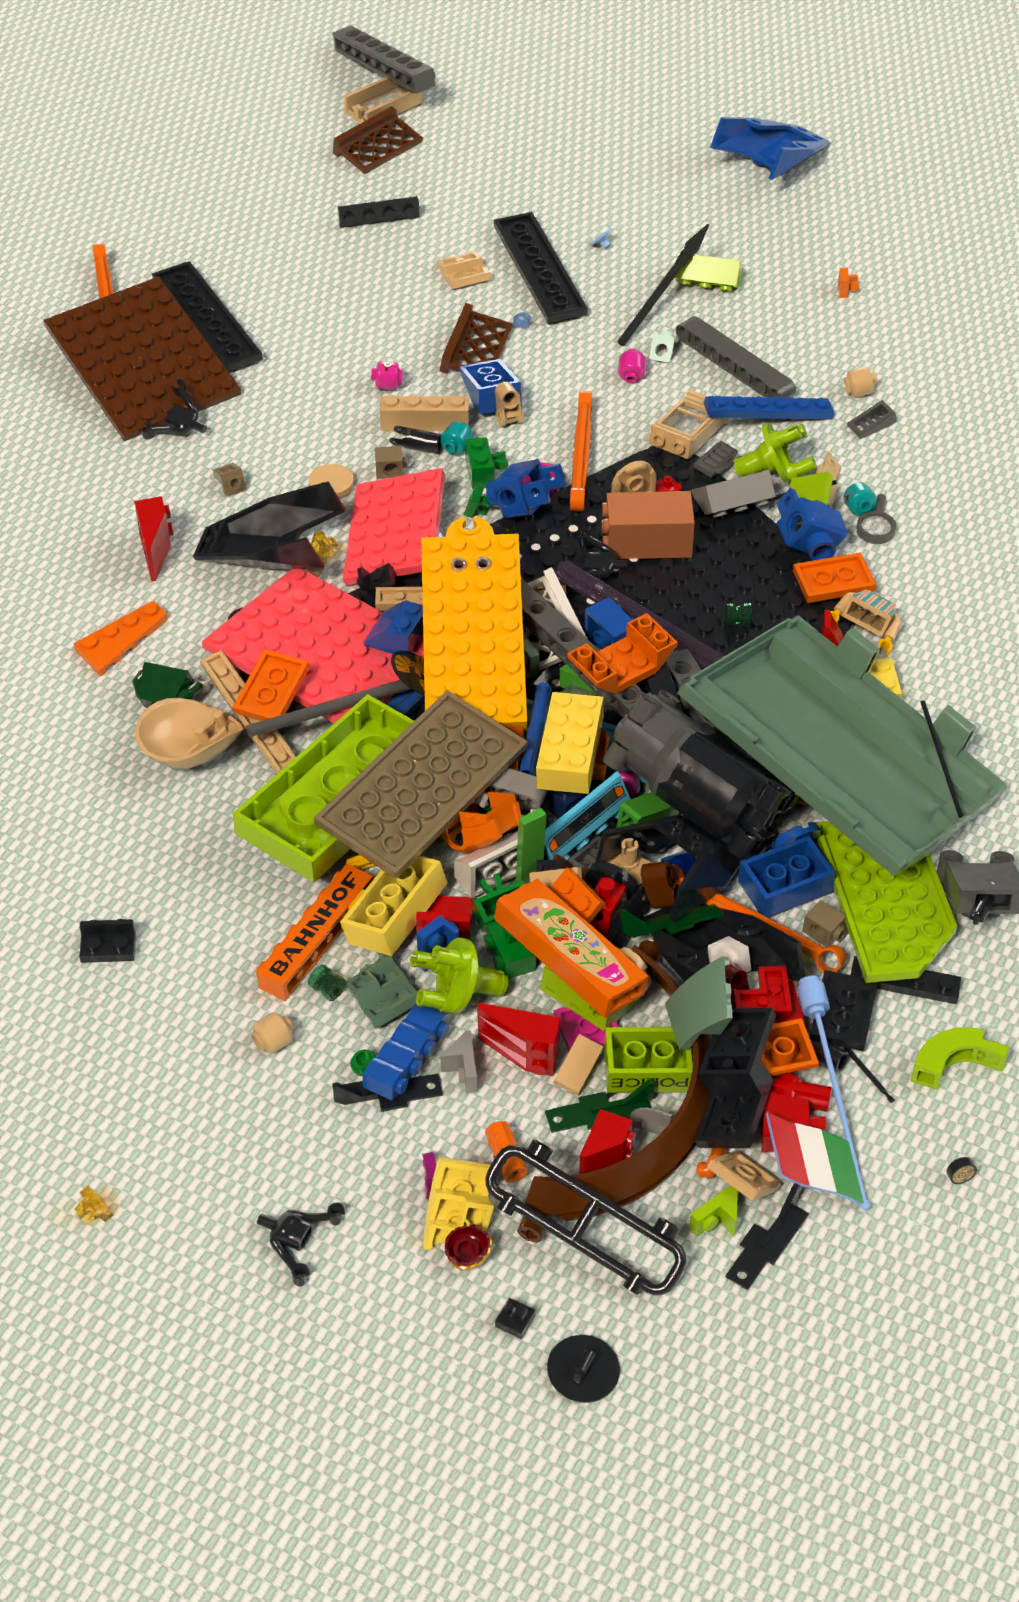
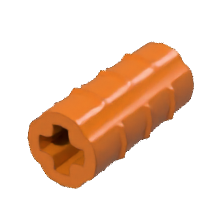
[485,1121,528,1183]

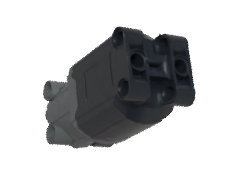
[602,690,799,859]

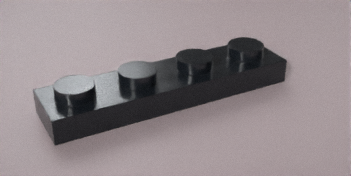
[338,196,420,228]
[850,956,962,1004]

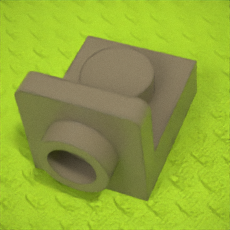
[212,463,246,496]

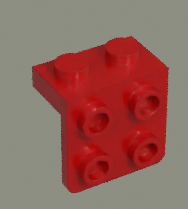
[416,896,473,940]

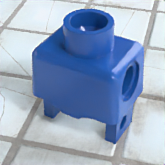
[486,459,567,518]
[776,488,848,561]

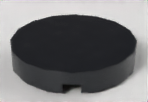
[587,862,639,901]

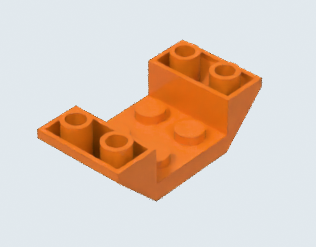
[567,613,678,694]

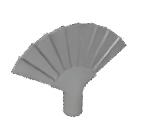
[629,1107,672,1135]

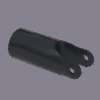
[389,426,442,453]

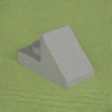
[440,1031,477,1093]

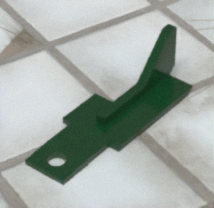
[619,904,724,938]
[545,1079,654,1133]

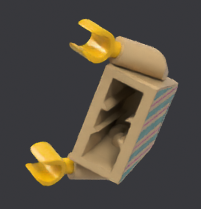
[830,589,901,658]

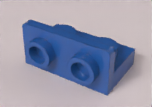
[416,915,459,972]

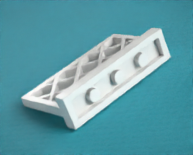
[523,567,587,671]

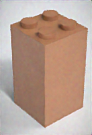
[601,491,694,559]

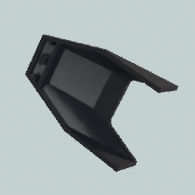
[193,481,346,569]

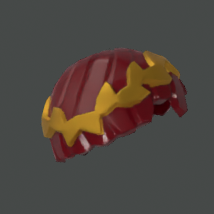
[444,1224,492,1270]

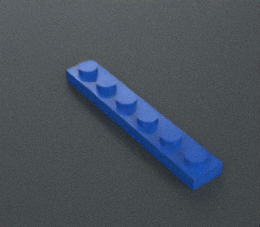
[703,396,834,420]

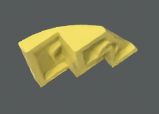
[423,1156,494,1250]

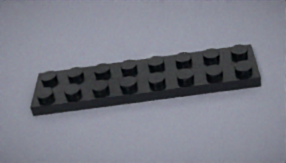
[493,212,588,323]
[152,261,263,372]

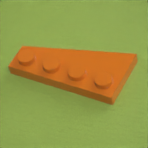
[73,600,168,677]

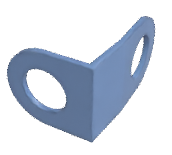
[513,312,530,328]

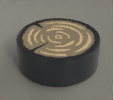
[946,1157,977,1184]

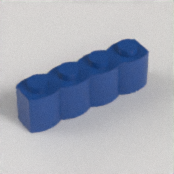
[363,1004,449,1100]

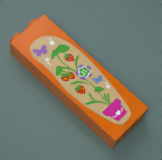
[494,878,649,1018]

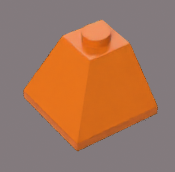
[761,1018,819,1076]

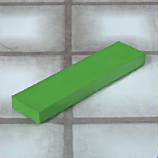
[516,808,546,884]

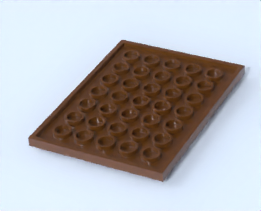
[43,276,241,441]

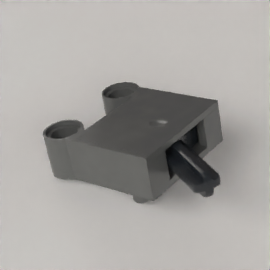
[937,850,1019,925]

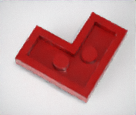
[733,966,792,1018]

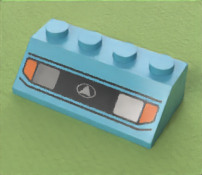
[544,771,630,860]

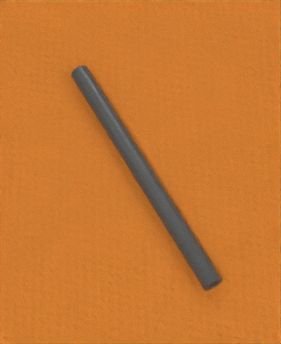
[246,680,411,737]

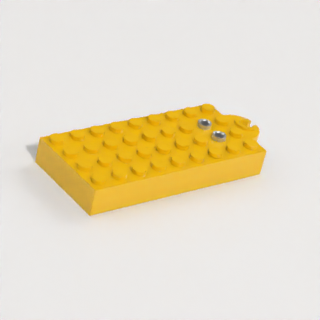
[421,516,527,737]

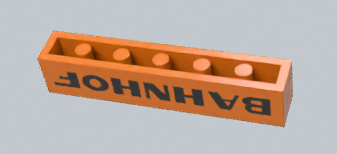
[256,863,374,1002]

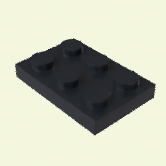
[810,970,878,1052]

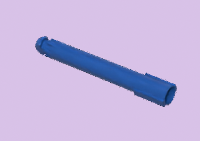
[519,682,552,776]

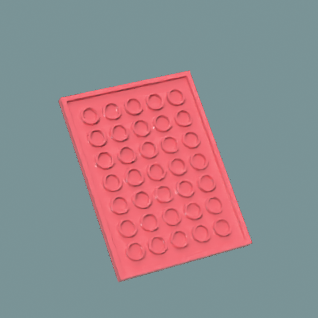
[202,568,424,723]

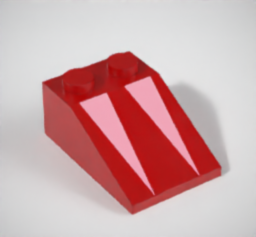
[477,1003,561,1076]

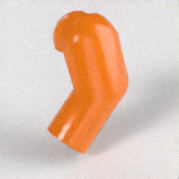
[697,1148,727,1179]

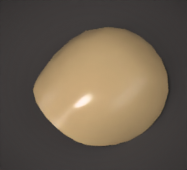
[135,698,244,769]

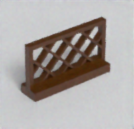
[333,106,423,174]
[439,303,513,374]

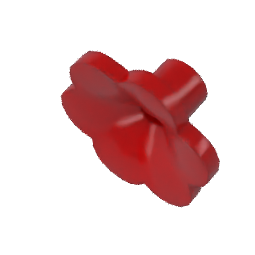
[656,476,682,492]

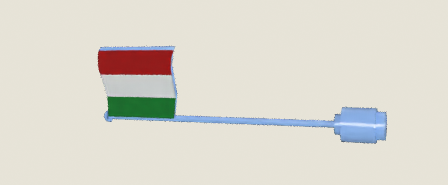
[766,976,871,1211]

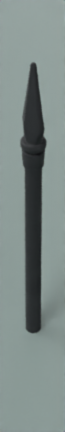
[617,224,709,346]

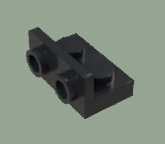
[79,919,136,963]

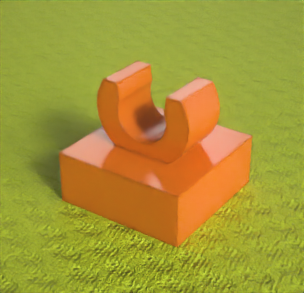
[837,268,859,298]

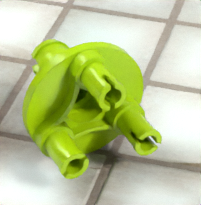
[733,422,817,484]
[410,938,509,1014]

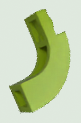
[911,1027,1010,1090]

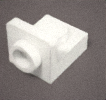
[707,936,751,973]

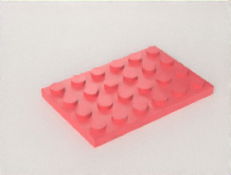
[343,468,445,586]

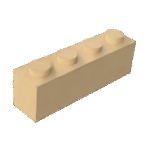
[379,396,469,431]

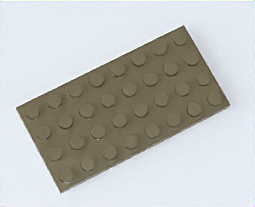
[314,690,528,879]

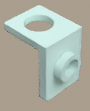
[649,330,679,363]

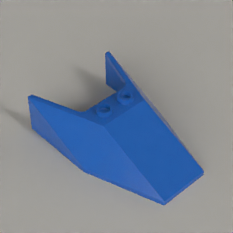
[710,117,830,180]

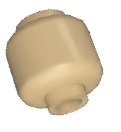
[844,366,878,398]
[251,1013,294,1054]

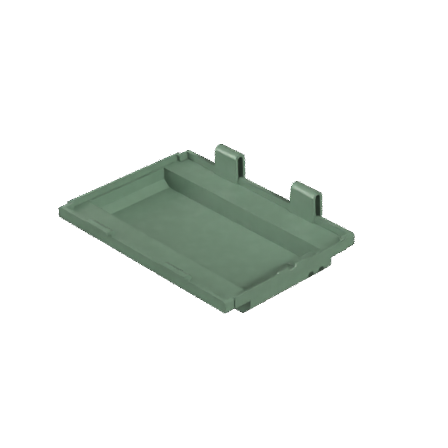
[677,616,1006,876]

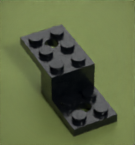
[695,1008,776,1148]

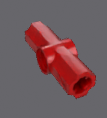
[770,1073,832,1112]

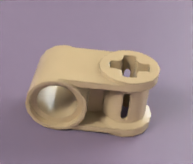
[495,382,523,427]

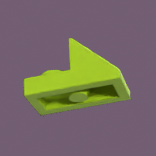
[689,1185,738,1237]

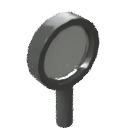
[856,494,896,544]

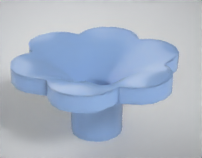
[590,228,611,248]

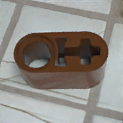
[641,861,680,909]

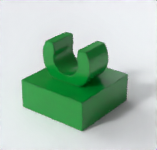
[463,485,490,518]

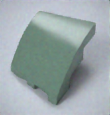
[346,953,418,1029]
[665,957,732,1050]

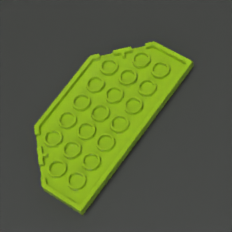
[815,821,957,983]

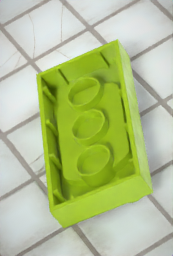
[232,694,414,883]

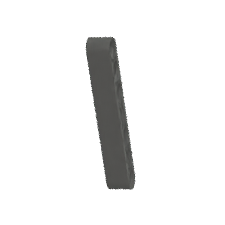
[675,316,796,398]

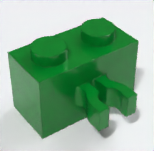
[465,437,508,490]
[472,873,524,932]
[483,921,536,979]

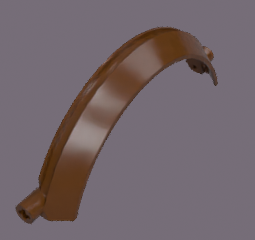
[517,940,711,1242]

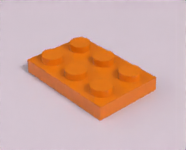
[793,552,876,603]
[232,649,310,721]
[549,867,606,923]

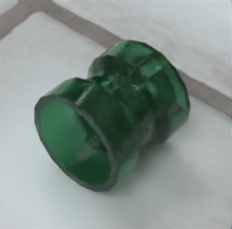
[725,603,752,627]
[308,964,346,1001]

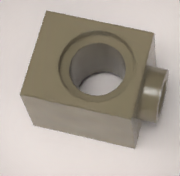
[375,446,407,479]
[803,900,847,947]

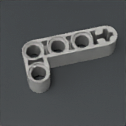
[484,768,549,811]

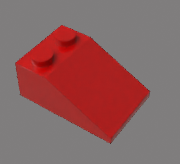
[134,496,174,582]

